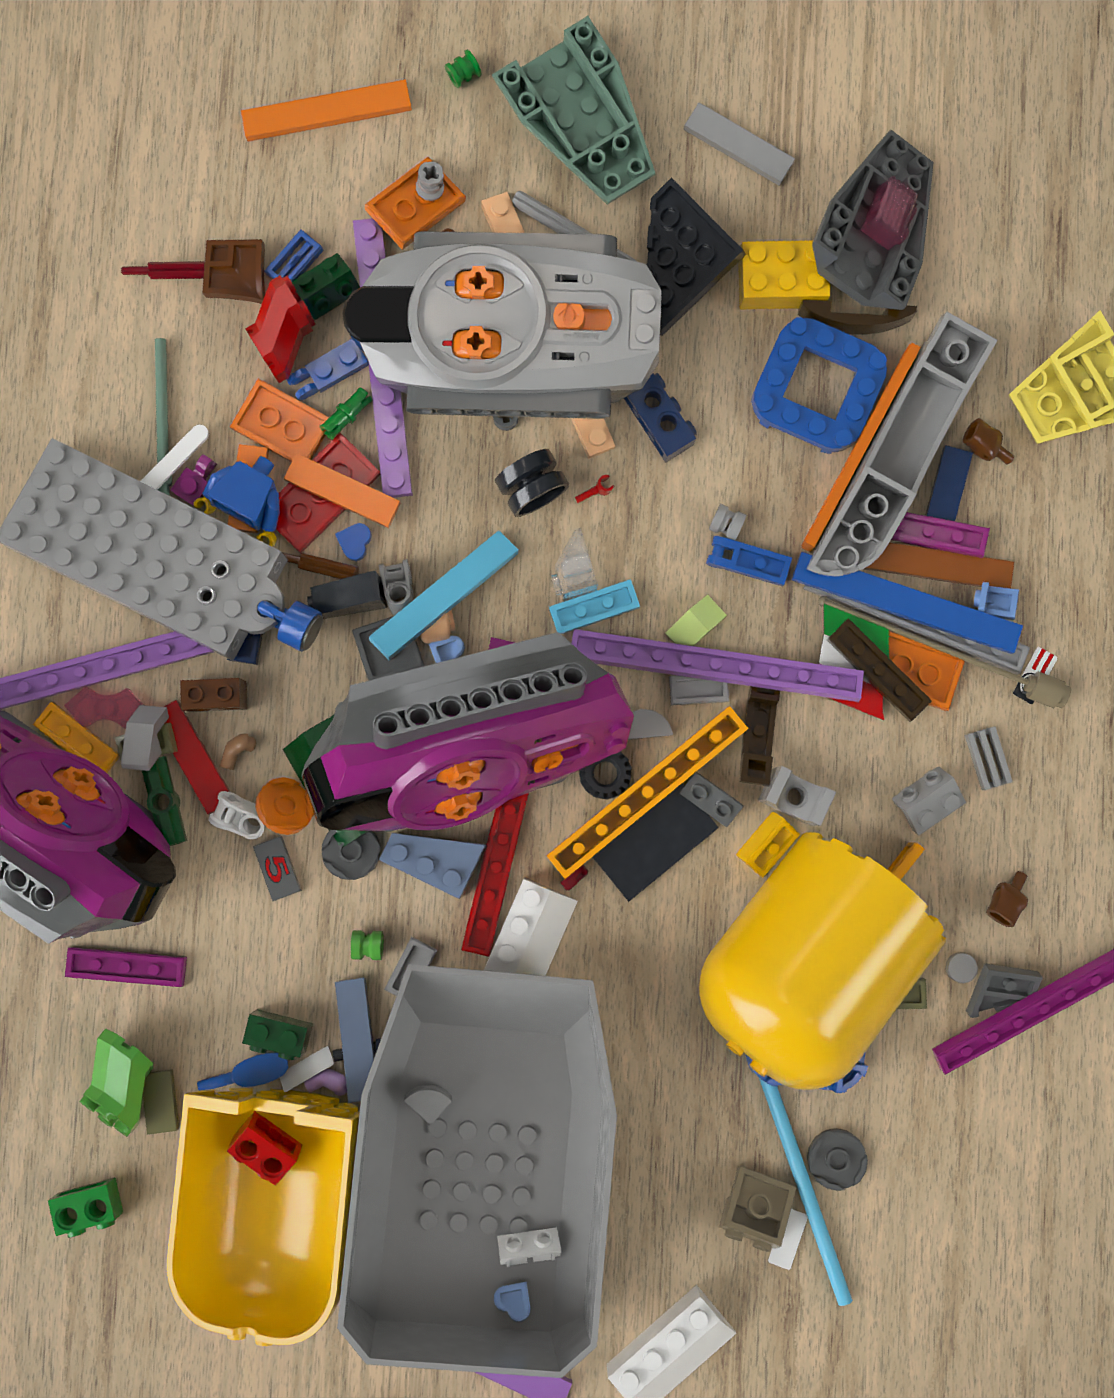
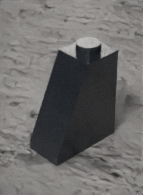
[307,571,387,619]

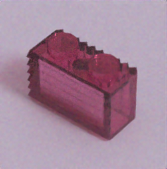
[861,176,918,250]

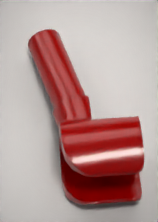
[575,475,614,503]

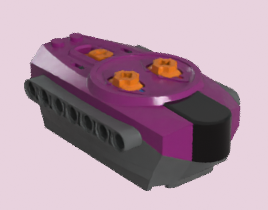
[301,632,634,832]
[0,710,176,944]

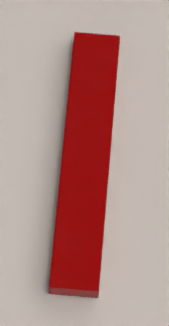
[461,793,529,957]

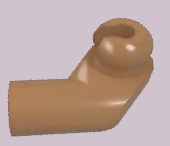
[219,733,256,770]

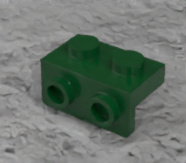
[292,253,360,320]

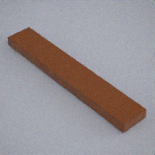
[864,542,1014,589]

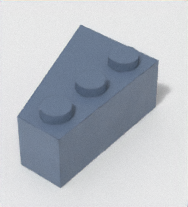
[379,833,487,899]

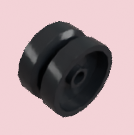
[495,448,569,517]

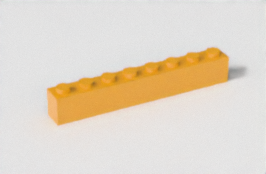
[546,706,749,879]

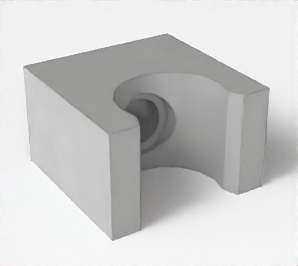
[758,766,836,826]

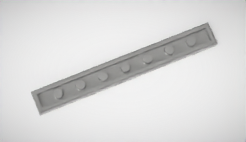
[803,585,1030,675]

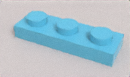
[549,579,640,634]

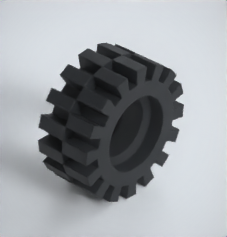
[579,751,632,799]

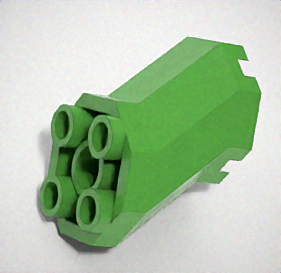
[79,1028,154,1137]

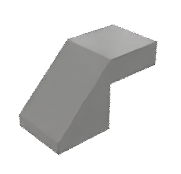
[121,705,169,771]

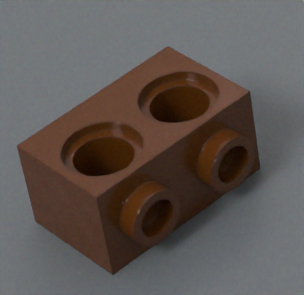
[180,678,247,712]

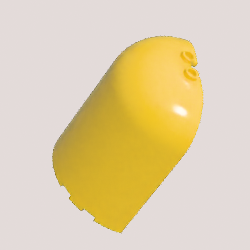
[699,832,946,1090]
[167,1088,360,1346]

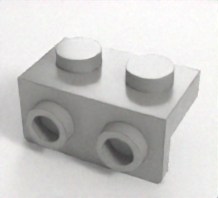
[892,767,966,836]

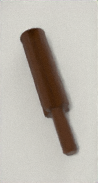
[282,552,359,579]

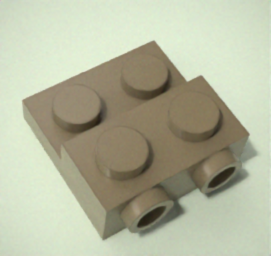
[719,1166,797,1252]

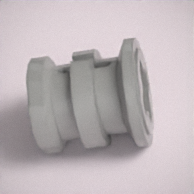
[416,161,444,201]

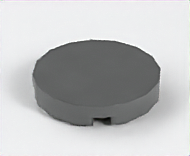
[322,828,380,880]
[807,1128,868,1191]

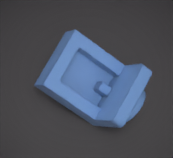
[974,582,1019,620]

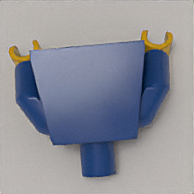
[194,456,280,547]

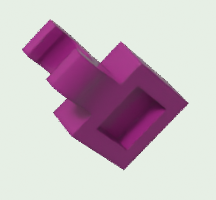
[170,454,217,506]

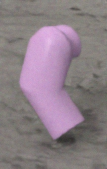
[304,1069,347,1096]

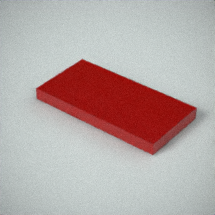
[276,433,381,554]

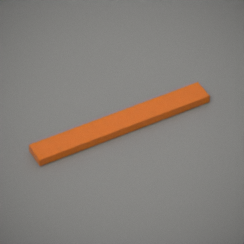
[801,343,921,552]

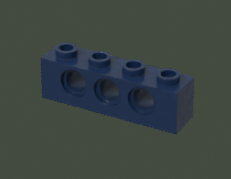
[623,373,697,463]

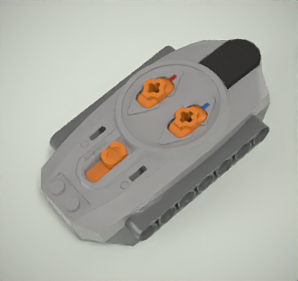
[342,231,661,419]

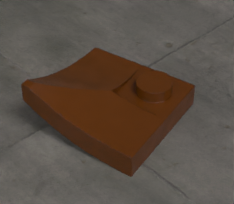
[202,239,265,304]

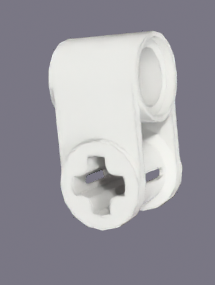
[209,791,266,839]

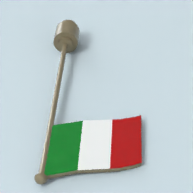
[818,596,1071,721]

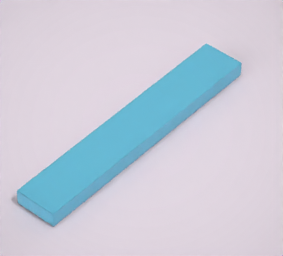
[369,531,519,661]

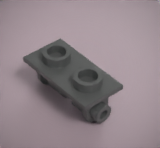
[679,771,744,827]

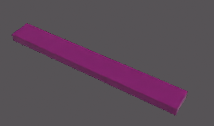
[932,949,1114,1075]

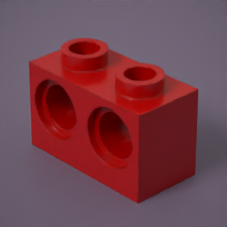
[227,1111,303,1186]

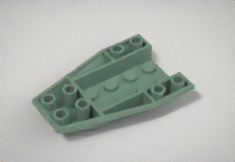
[492,16,655,205]

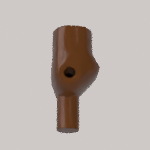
[963,418,1014,465]
[986,871,1028,927]

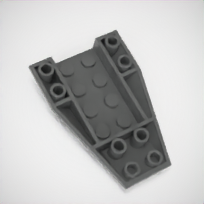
[812,130,934,310]

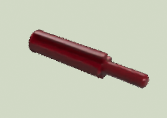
[121,261,205,279]

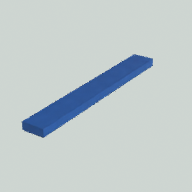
[792,552,1023,654]

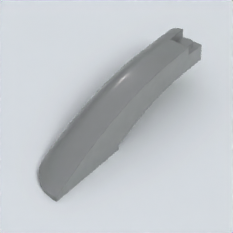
[806,312,997,576]

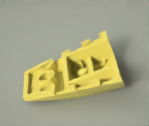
[1009,310,1114,444]

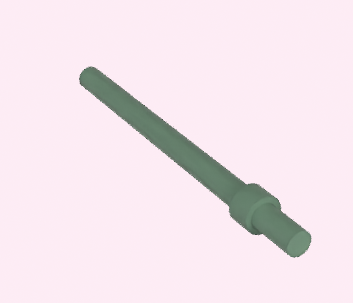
[155,338,172,496]

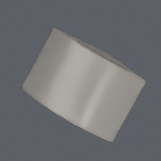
[404,1085,452,1125]

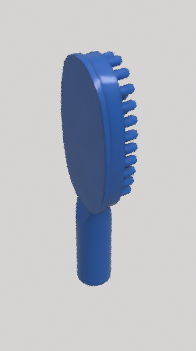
[197,1053,288,1091]

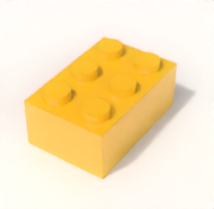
[738,240,830,310]

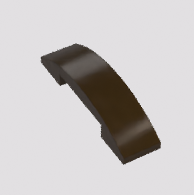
[798,299,917,335]
[740,686,780,787]

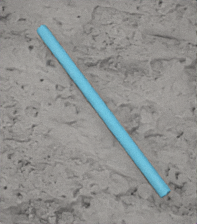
[759,1078,853,1306]

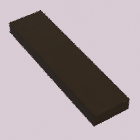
[827,618,932,722]

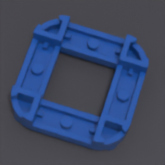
[751,317,887,454]

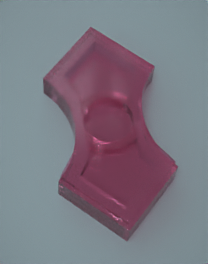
[64,686,145,729]

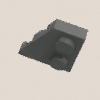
[966,963,1043,1018]

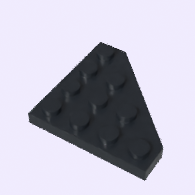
[646,177,746,336]

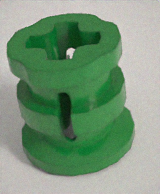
[444,49,482,88]

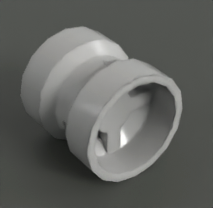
[709,503,747,540]

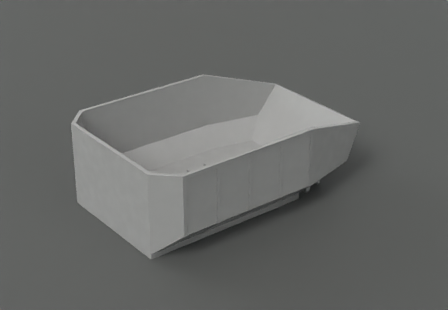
[337,964,617,1378]

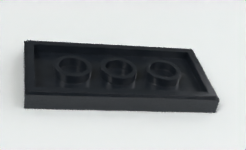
[593,783,719,902]

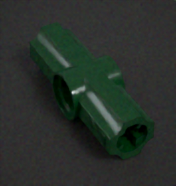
[142,756,188,846]

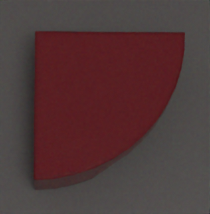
[560,864,589,891]

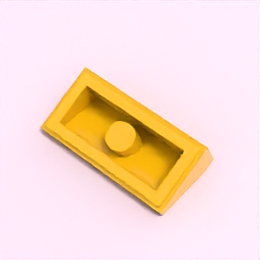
[736,812,800,878]

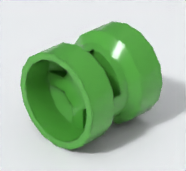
[351,930,384,960]

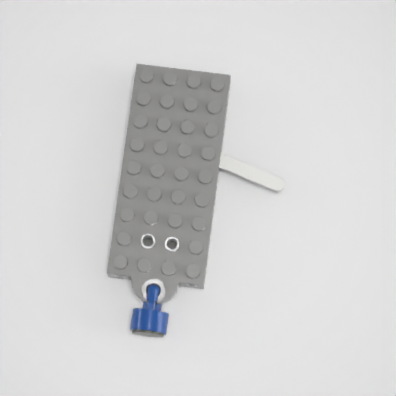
[0,425,323,661]

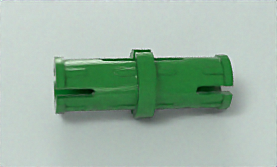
[320,387,372,440]

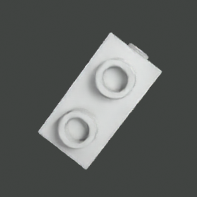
[497,1227,561,1267]

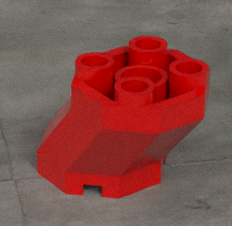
[245,275,316,383]

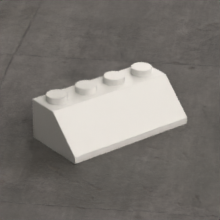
[484,877,578,976]
[606,1285,736,1398]

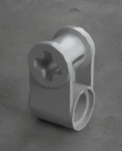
[379,559,414,616]

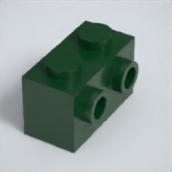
[242,1009,313,1060]

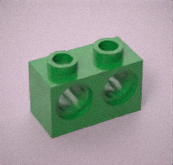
[48,1178,123,1238]

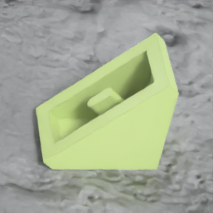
[665,595,727,646]

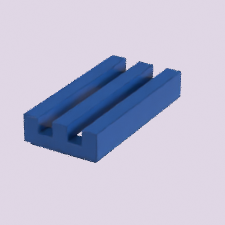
[264,229,324,282]

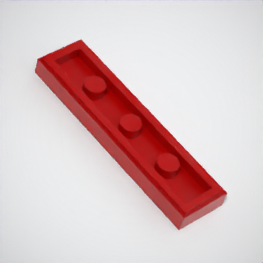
[164,700,230,815]

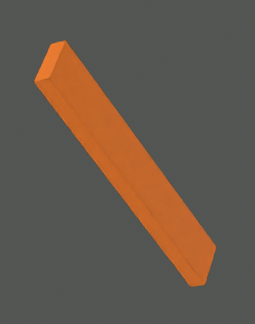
[241,79,412,141]

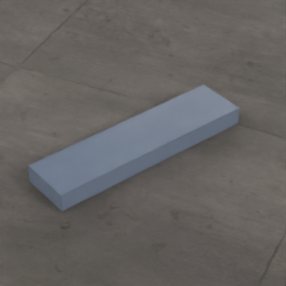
[335,977,375,1103]

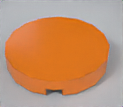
[255,777,315,835]

